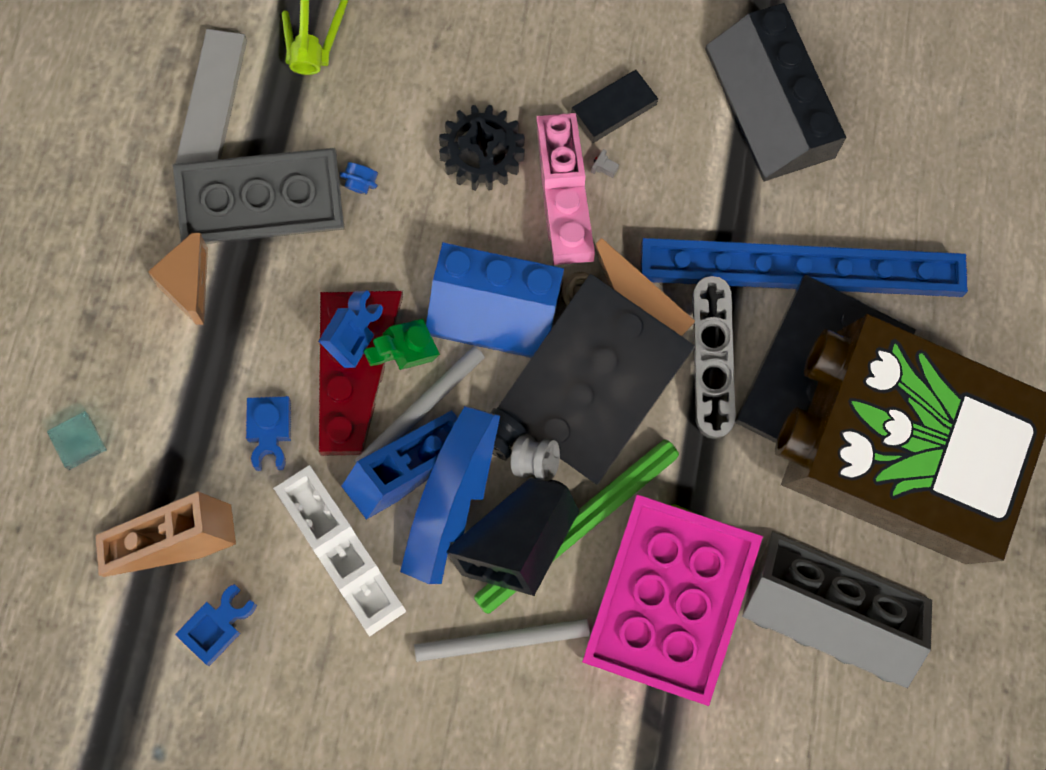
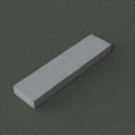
[175,29,247,164]

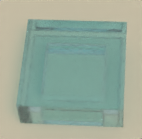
[47,411,107,470]

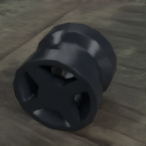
[490,408,527,461]

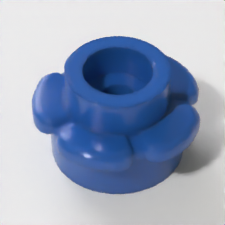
[340,162,378,195]

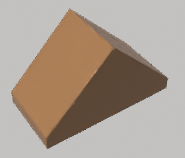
[148,233,208,325]

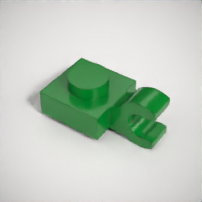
[364,319,440,370]

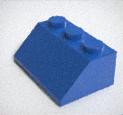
[426,242,564,358]

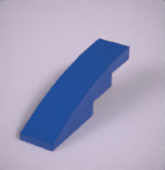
[400,406,500,584]

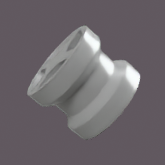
[511,435,560,482]

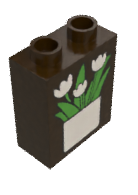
[775,314,1046,564]

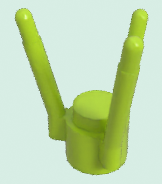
[282,0,348,75]

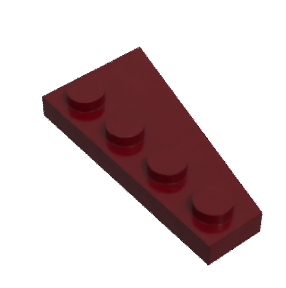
[319,291,403,456]

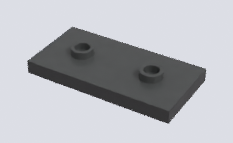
[173,148,345,244]

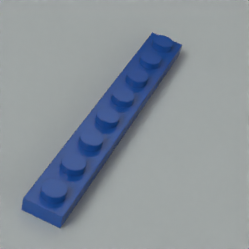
[640,238,968,297]

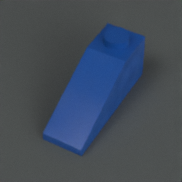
[341,410,458,520]

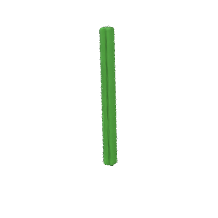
[474,439,679,614]

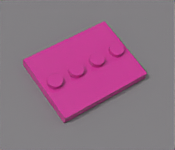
[582,495,763,706]

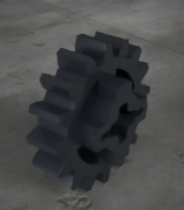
[439,105,525,191]

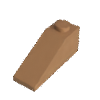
[595,238,695,336]
[96,491,236,577]

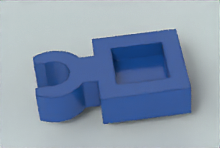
[318,290,383,368]
[246,396,291,471]
[175,584,257,666]

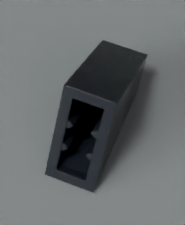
[447,478,579,596]

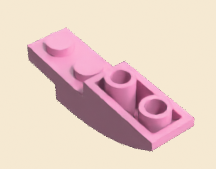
[536,113,595,265]

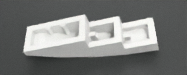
[273,465,406,637]

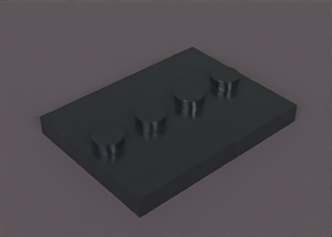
[497,273,696,485]
[735,275,916,443]

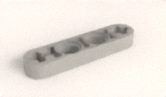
[692,276,735,439]

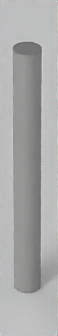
[354,346,485,463]
[414,619,590,662]

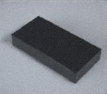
[571,69,658,143]

